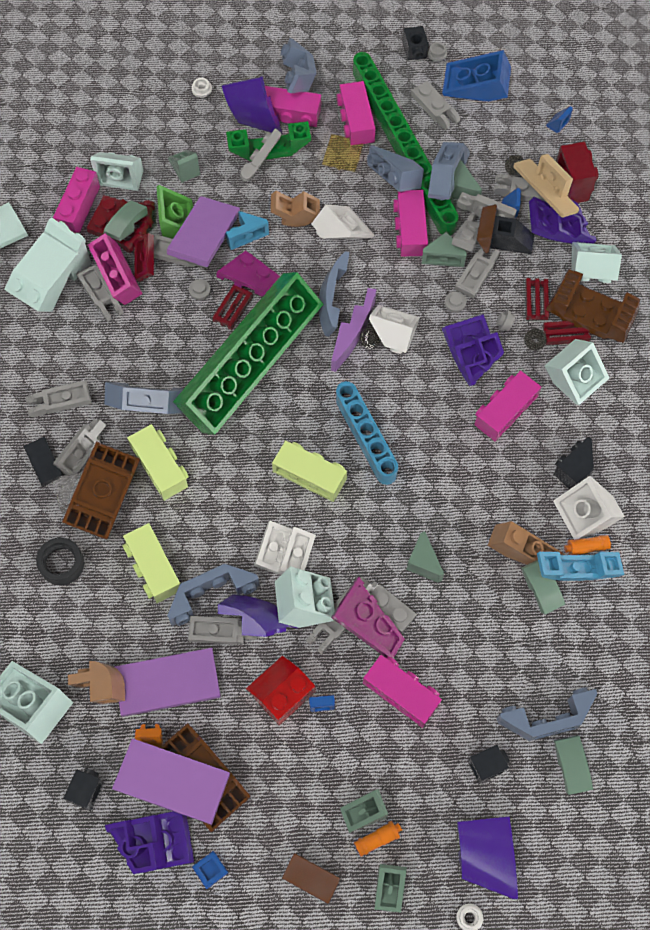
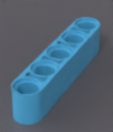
[336,381,398,485]

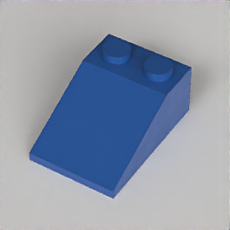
[442,50,511,102]

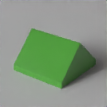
[156,185,193,239]

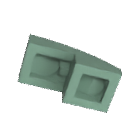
[103,200,148,241]
[521,560,565,615]
[554,735,593,795]

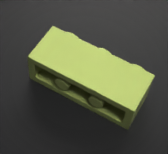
[127,424,189,501]
[272,440,347,502]
[122,523,180,603]

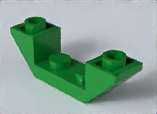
[226,121,311,161]

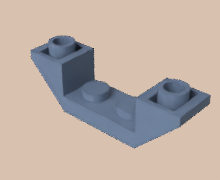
[280,38,317,93]
[428,142,470,200]
[104,381,184,414]
[167,564,260,626]
[496,687,597,741]

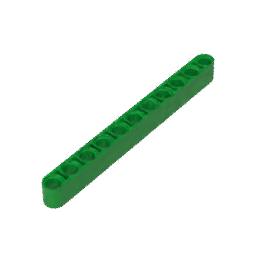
[353,52,458,236]

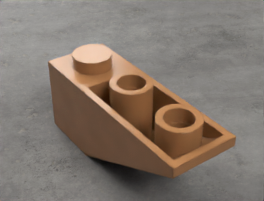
[487,521,565,565]

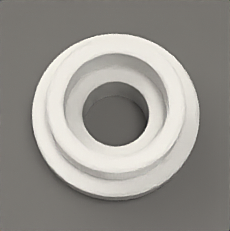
[192,78,212,98]
[456,904,483,930]

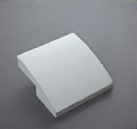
[254,521,316,575]

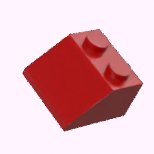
[246,656,316,726]

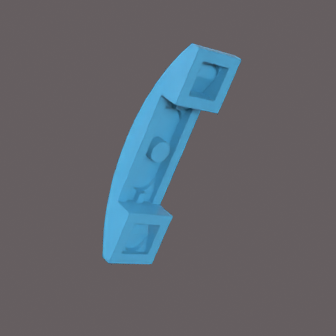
[537,552,625,581]

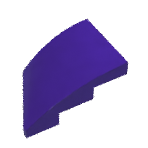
[222,76,282,134]
[529,197,596,244]
[442,314,504,387]
[218,594,298,637]
[105,811,194,875]
[457,817,518,900]

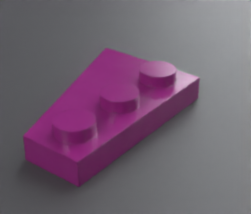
[216,250,280,297]
[331,577,405,658]

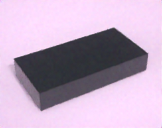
[23,437,63,487]

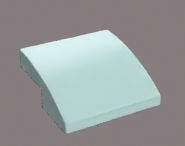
[0,202,28,249]

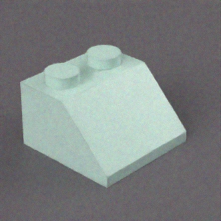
[90,152,143,191]
[572,242,622,283]
[545,339,609,405]

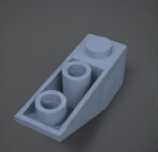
[367,145,424,192]

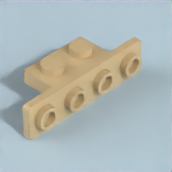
[514,154,579,217]

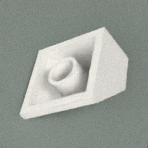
[311,204,375,239]
[369,305,420,354]
[553,476,625,540]

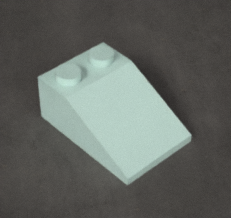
[4,232,79,312]
[0,661,73,744]

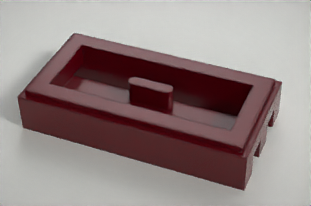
[134,233,154,282]
[525,278,549,320]
[212,284,253,330]
[542,321,591,345]

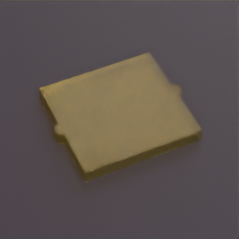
[322,134,364,172]

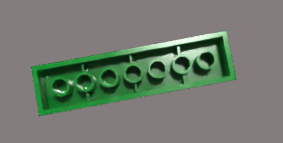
[173,272,324,435]

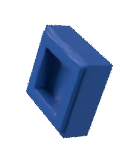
[309,695,335,712]
[192,851,229,889]

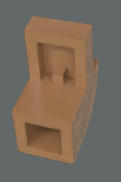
[270,191,320,227]
[68,661,125,704]

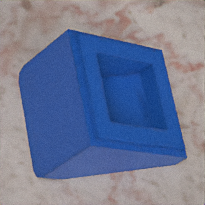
[546,106,573,133]
[502,188,521,218]

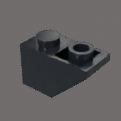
[490,216,535,254]
[553,436,594,489]

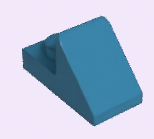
[226,211,269,250]

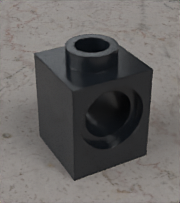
[402,26,428,61]
[467,745,510,784]
[63,768,104,811]

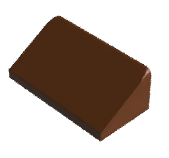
[477,204,497,253]
[282,853,341,904]

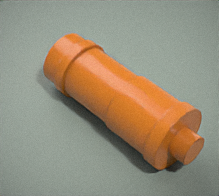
[564,535,611,555]
[354,821,402,857]

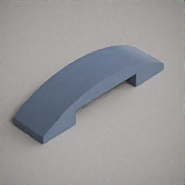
[319,251,349,337]

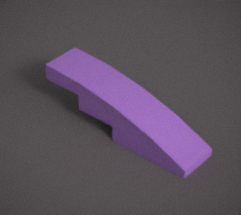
[331,288,376,372]

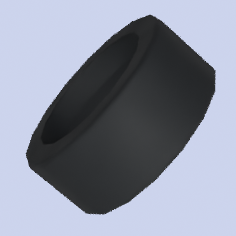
[36,537,85,586]

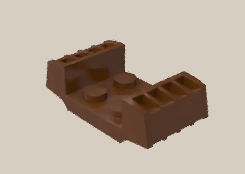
[546,270,640,343]
[62,441,140,540]
[160,723,251,833]

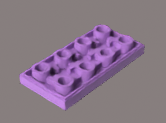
[167,196,240,267]
[115,648,221,717]
[112,738,230,825]

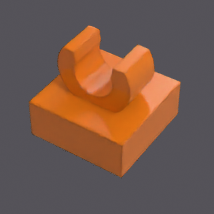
[135,724,163,748]

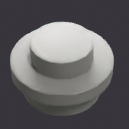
[427,42,448,62]
[189,279,211,301]
[444,292,467,313]
[496,310,515,331]

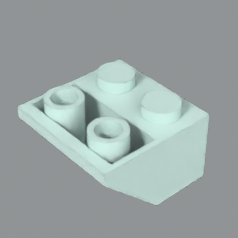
[44,217,92,281]
[275,566,335,628]

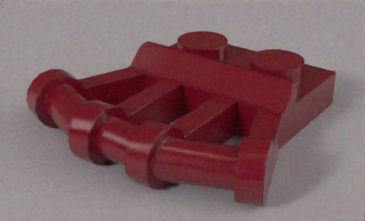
[86,195,155,254]

